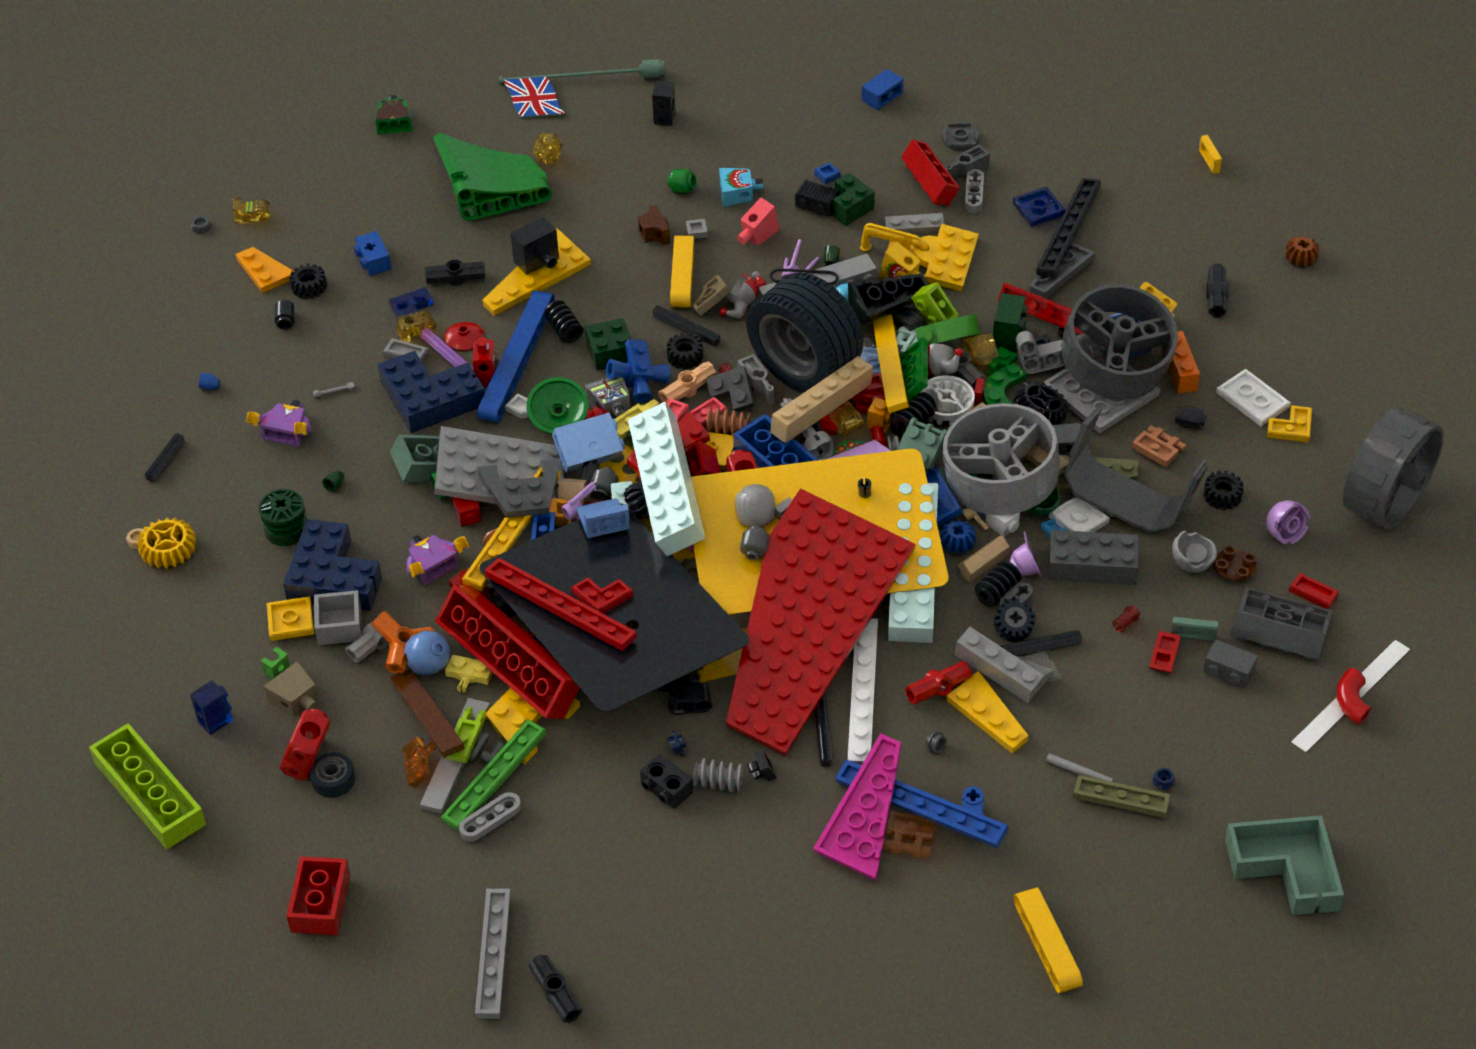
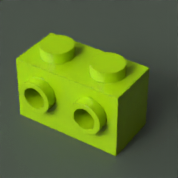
[911,282,959,325]

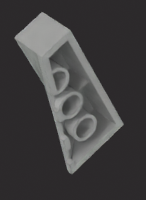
[954,626,1054,704]

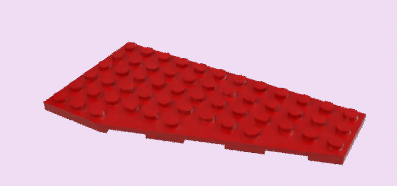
[726,488,916,757]

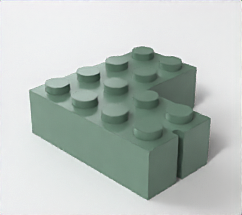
[1225,815,1344,915]

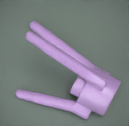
[781,239,819,279]
[561,482,597,521]

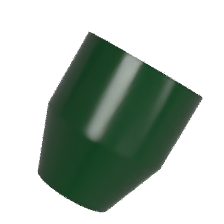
[823,245,840,266]
[322,471,345,492]

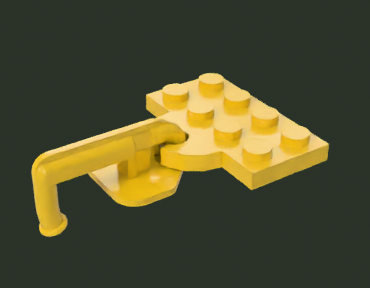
[860,223,979,292]

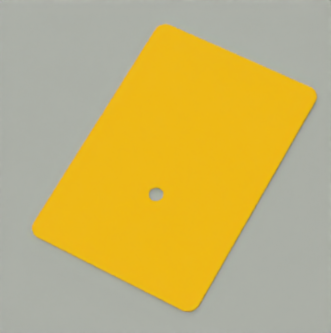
[691,449,949,615]

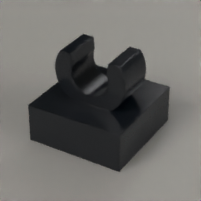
[747,749,777,782]

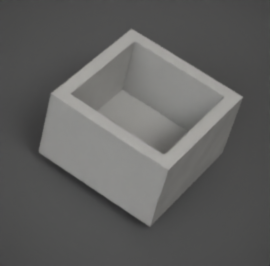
[314,590,362,645]

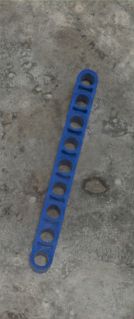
[477,290,555,423]

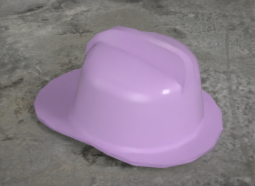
[1010,531,1041,577]

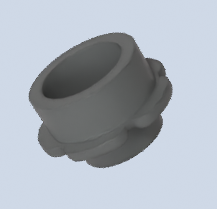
[926,731,947,753]

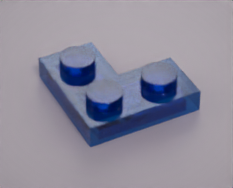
[389,287,434,330]

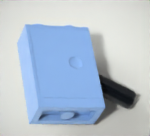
[552,413,625,486]

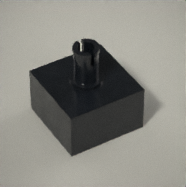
[510,217,559,275]

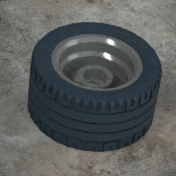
[746,273,864,392]

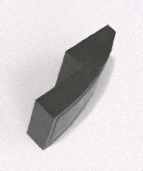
[887,307,927,331]

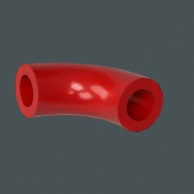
[1337,668,1372,726]

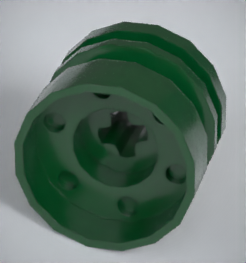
[259,489,307,546]

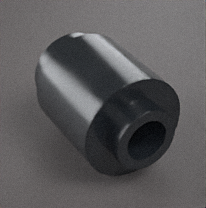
[274,300,295,330]
[1175,405,1207,429]

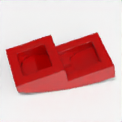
[1149,631,1181,674]

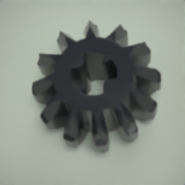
[624,481,649,518]

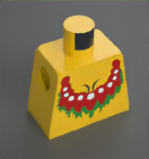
[879,242,926,279]

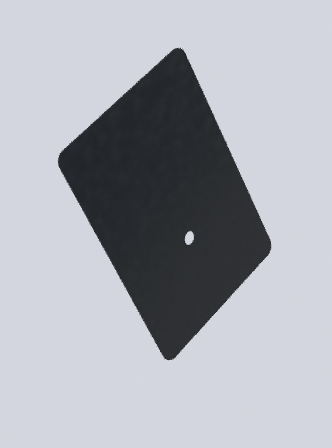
[479,503,749,712]

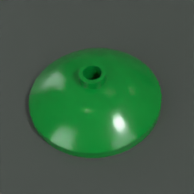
[526,377,589,435]

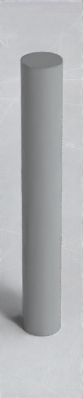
[1046,753,1114,782]

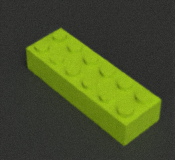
[89,723,206,850]

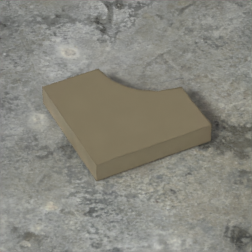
[692,275,731,316]

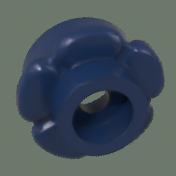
[1152,768,1176,790]

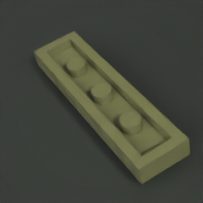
[1073,775,1170,818]

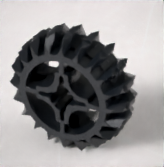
[1012,381,1069,425]

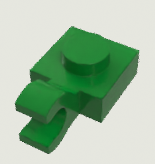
[986,347,1018,375]

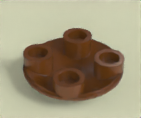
[1213,545,1257,581]

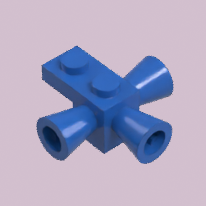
[606,339,670,403]

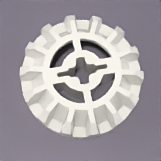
[921,375,975,426]

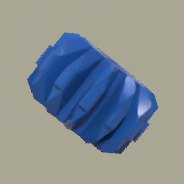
[940,519,976,555]

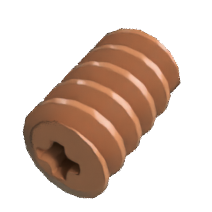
[706,407,752,435]

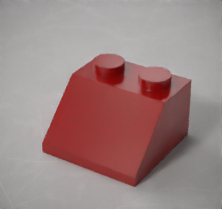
[684,439,721,477]

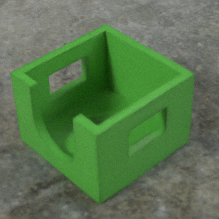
[261,647,290,679]

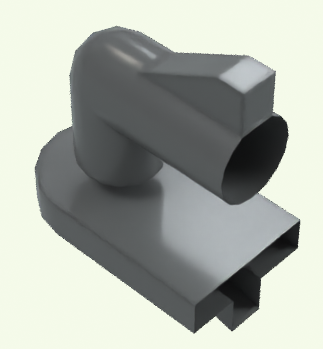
[470,733,504,763]

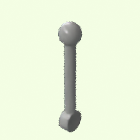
[313,382,355,398]

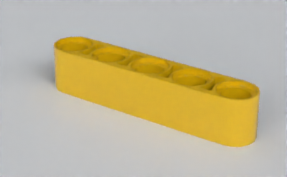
[670,236,694,308]
[1013,887,1083,993]

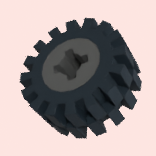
[994,599,1036,642]

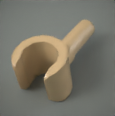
[963,508,989,531]

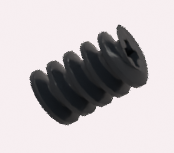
[545,300,584,343]
[892,392,936,433]
[975,561,1022,607]

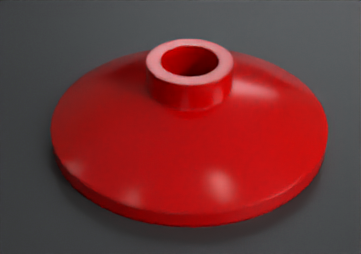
[444,322,484,352]

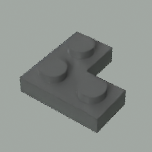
[706,366,755,412]

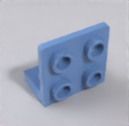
[577,498,630,538]

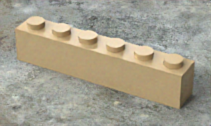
[770,356,873,444]

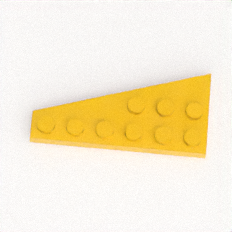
[482,228,591,316]

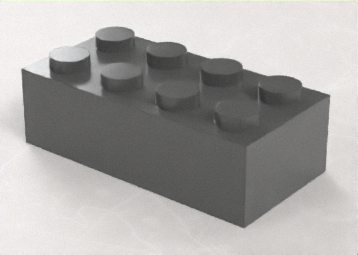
[1048,530,1138,585]

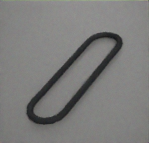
[769,268,839,285]

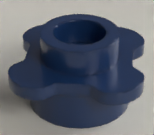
[667,730,687,756]

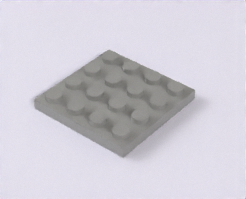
[1044,346,1160,434]

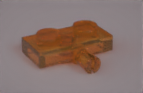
[402,736,436,788]

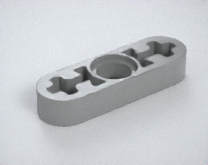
[965,169,984,213]

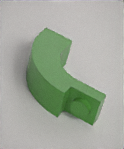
[915,314,982,345]

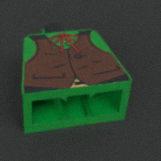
[375,95,413,134]

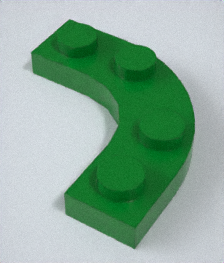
[983,362,1027,405]

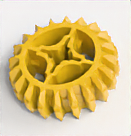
[137,517,196,569]

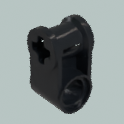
[668,683,713,715]

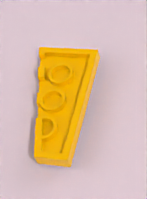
[947,671,1029,754]

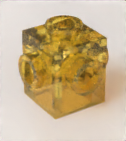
[532,133,563,163]

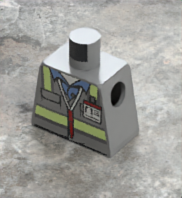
[585,377,630,418]

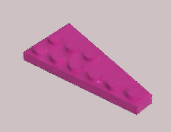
[813,733,902,881]

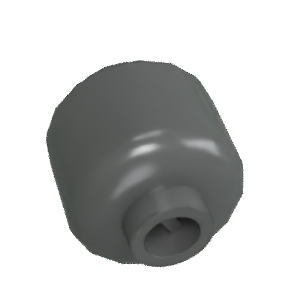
[589,467,619,500]
[740,526,770,560]

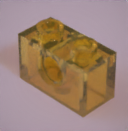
[961,333,999,366]

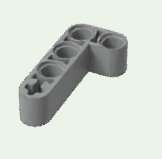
[1016,331,1101,374]

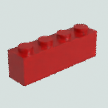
[901,139,960,206]

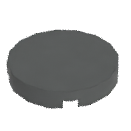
[942,121,980,151]

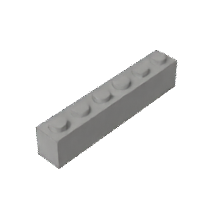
[759,254,877,298]

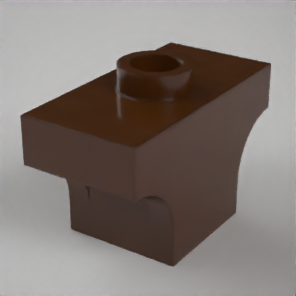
[638,205,670,245]

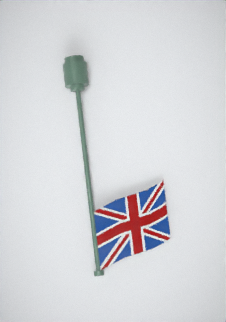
[499,59,666,119]

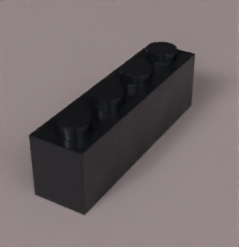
[848,273,928,325]

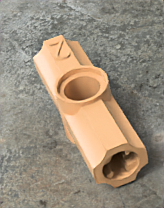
[658,361,717,403]

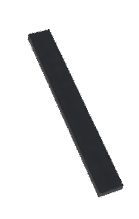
[1036,178,1101,277]

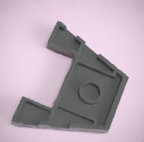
[478,459,561,518]

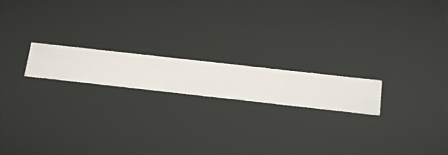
[1291,640,1410,752]

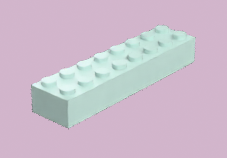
[628,402,706,556]
[888,483,938,643]

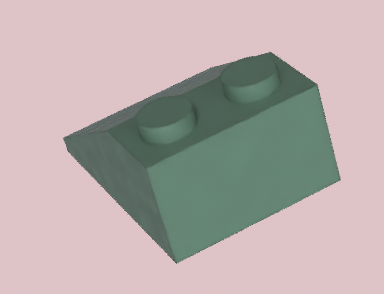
[390,435,439,483]

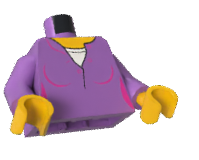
[246,400,312,447]
[406,535,470,586]

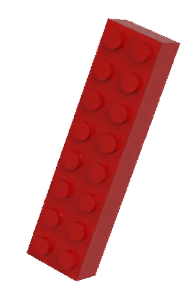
[435,584,580,719]

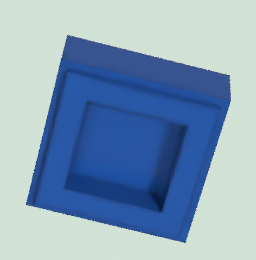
[814,162,841,185]

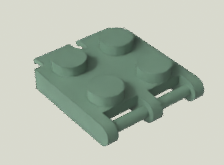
[897,417,947,474]

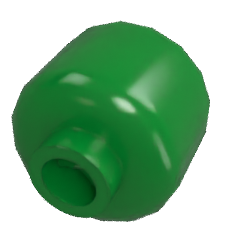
[667,169,697,194]

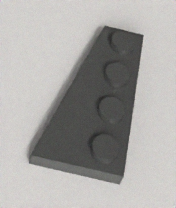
[1029,243,1096,298]

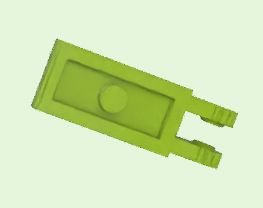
[445,707,486,763]

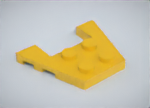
[486,688,580,764]

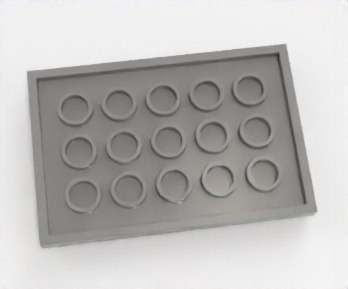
[434,426,564,504]

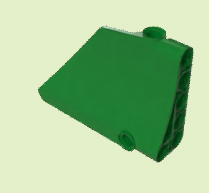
[433,133,552,221]

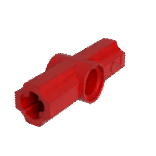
[905,661,972,705]

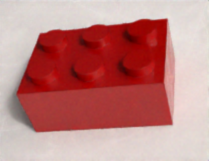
[286,856,351,935]

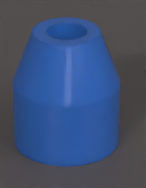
[199,372,220,390]

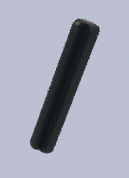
[145,433,185,482]

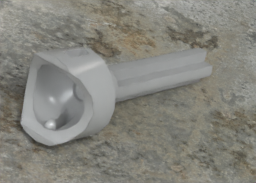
[780,398,833,460]

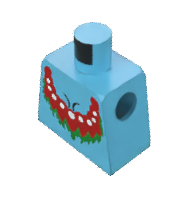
[719,168,763,207]

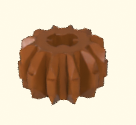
[1285,235,1319,267]

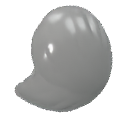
[735,484,775,527]
[1172,531,1217,573]

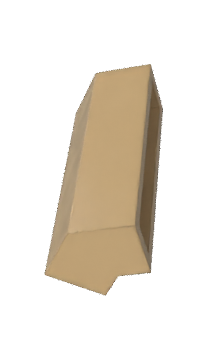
[957,535,1009,583]

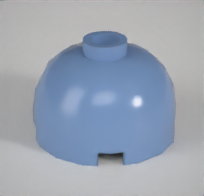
[404,631,451,676]

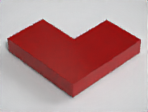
[571,577,633,613]

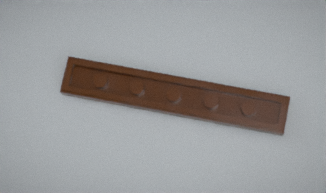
[390,669,465,758]

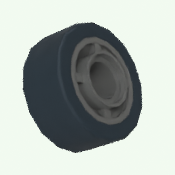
[310,752,355,798]

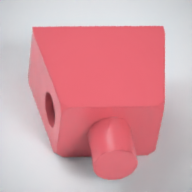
[737,198,780,245]

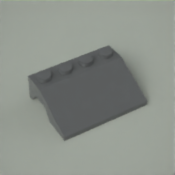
[1231,587,1333,660]

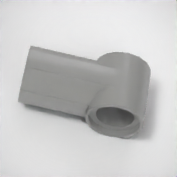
[345,622,389,663]

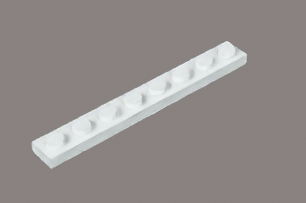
[848,618,878,766]

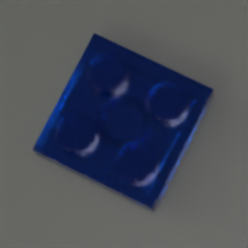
[1012,186,1066,227]

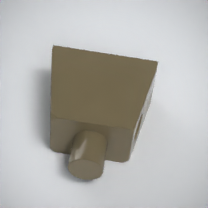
[264,662,319,715]

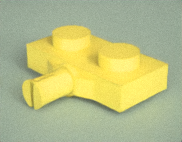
[445,655,493,693]

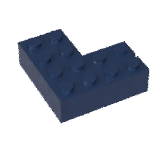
[377,351,485,433]
[283,519,382,611]

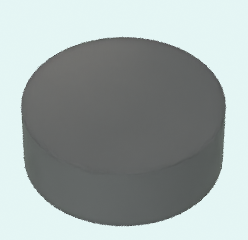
[191,216,211,234]

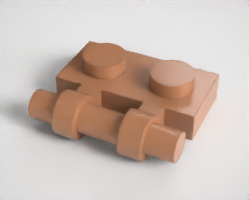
[1131,425,1187,467]

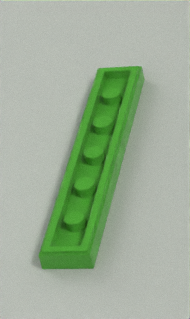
[441,719,547,832]

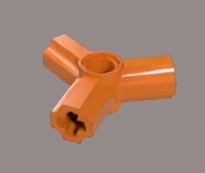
[371,611,435,674]

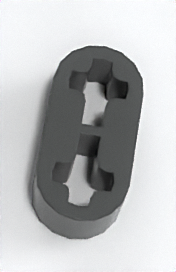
[999,582,1033,607]

